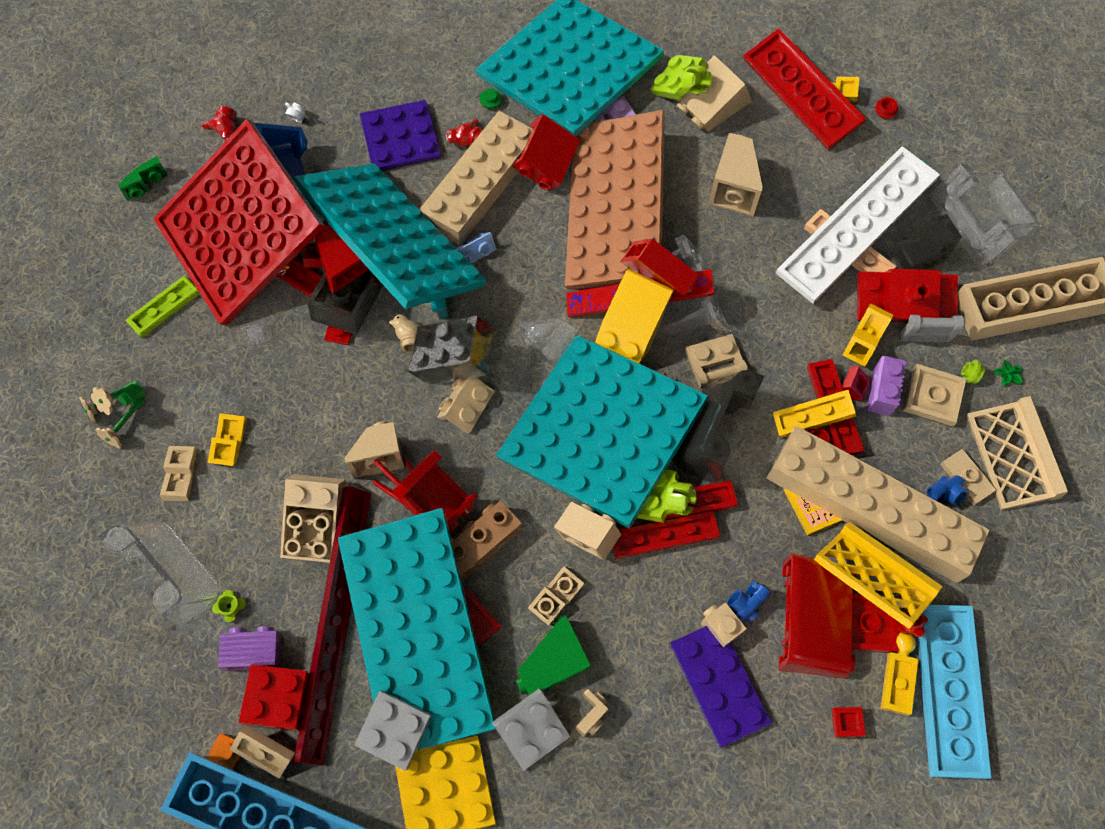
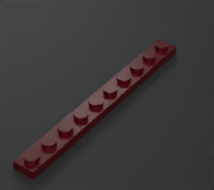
[293,486,371,766]

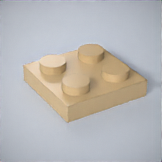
[903,364,966,427]

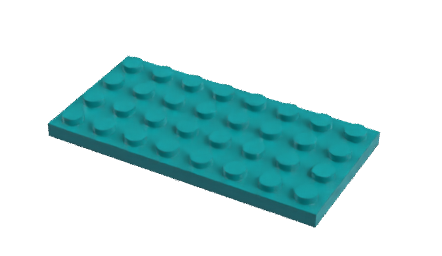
[294,164,486,309]
[338,508,496,750]

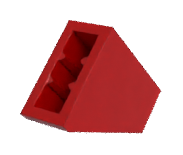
[315,221,369,293]
[620,238,699,296]

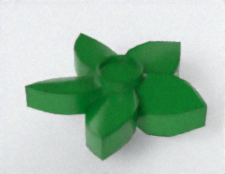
[993,359,1023,387]

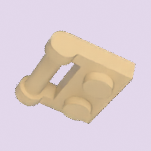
[685,334,748,388]

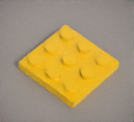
[395,735,496,829]

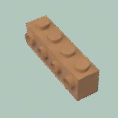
[451,500,522,582]

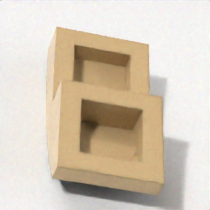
[160,446,196,501]

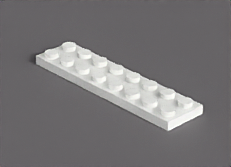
[776,146,940,304]

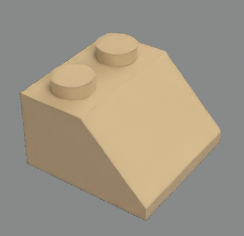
[345,421,405,479]

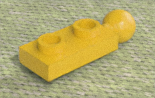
[880,633,918,716]

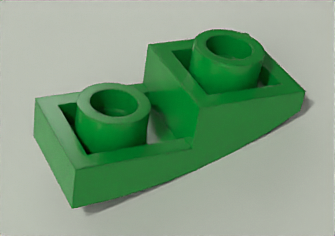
[118,156,167,201]

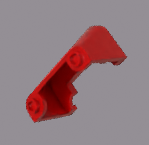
[778,554,857,679]

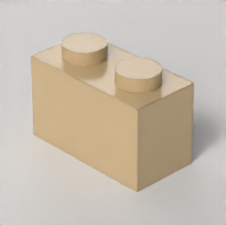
[554,502,621,561]

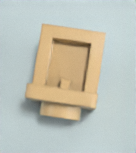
[700,602,746,647]
[576,689,608,737]

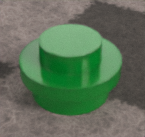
[479,88,502,109]

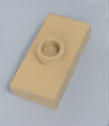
[940,449,996,506]
[229,724,295,778]

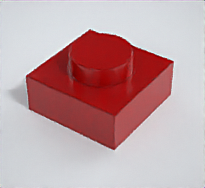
[302,246,323,268]
[324,318,355,346]
[842,366,871,401]
[831,707,866,738]

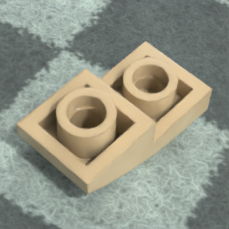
[528,566,585,626]

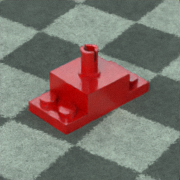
[857,269,958,323]

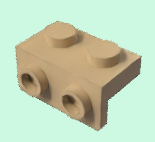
[437,374,495,433]

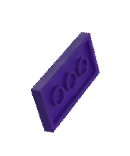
[670,626,771,748]

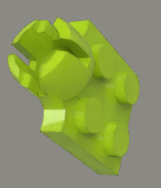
[649,55,713,100]
[637,470,696,523]

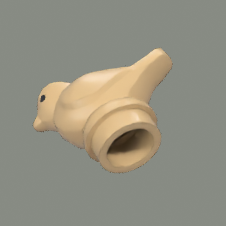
[389,315,436,354]

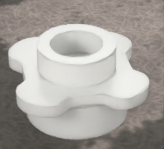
[285,103,309,123]

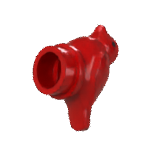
[202,106,237,141]
[446,119,483,146]

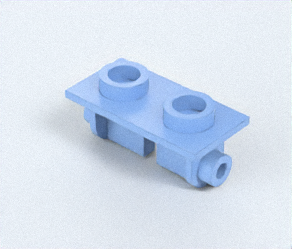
[456,232,497,264]

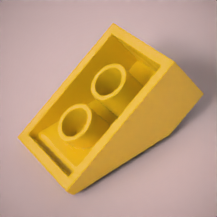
[595,269,674,364]

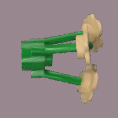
[79,381,146,449]

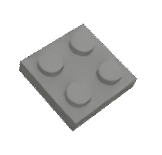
[492,689,570,771]
[355,691,432,771]

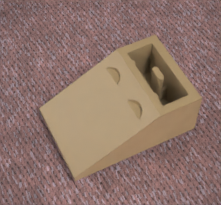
[280,474,346,563]

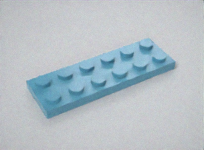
[917,605,991,779]

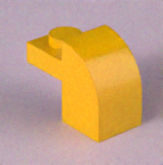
[843,304,893,367]

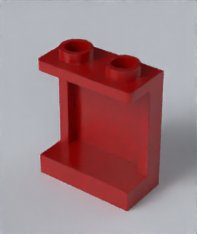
[513,114,580,190]
[391,450,478,533]

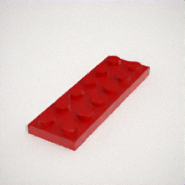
[743,28,866,151]

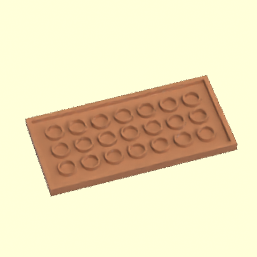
[565,110,665,290]

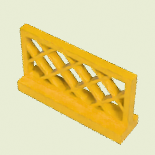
[814,521,943,629]

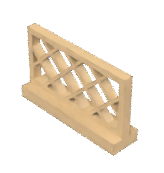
[966,396,1068,510]

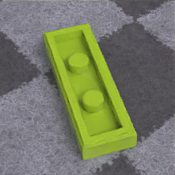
[126,275,200,338]

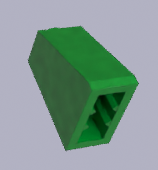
[515,615,591,696]

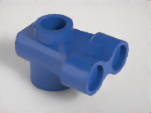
[927,475,969,506]
[726,581,771,624]

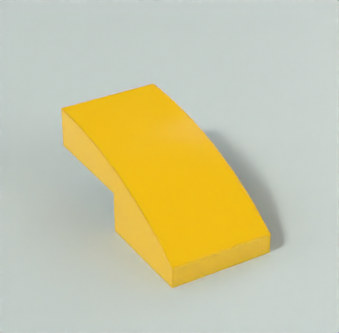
[208,414,248,466]

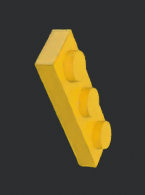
[773,390,856,438]

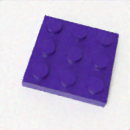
[359,100,441,171]

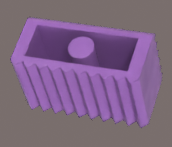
[867,356,907,416]
[218,626,282,671]

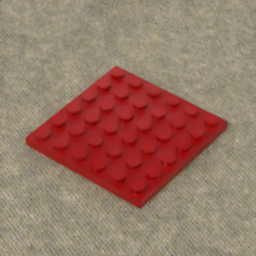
[153,119,325,326]

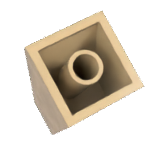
[676,55,752,132]
[708,133,763,216]

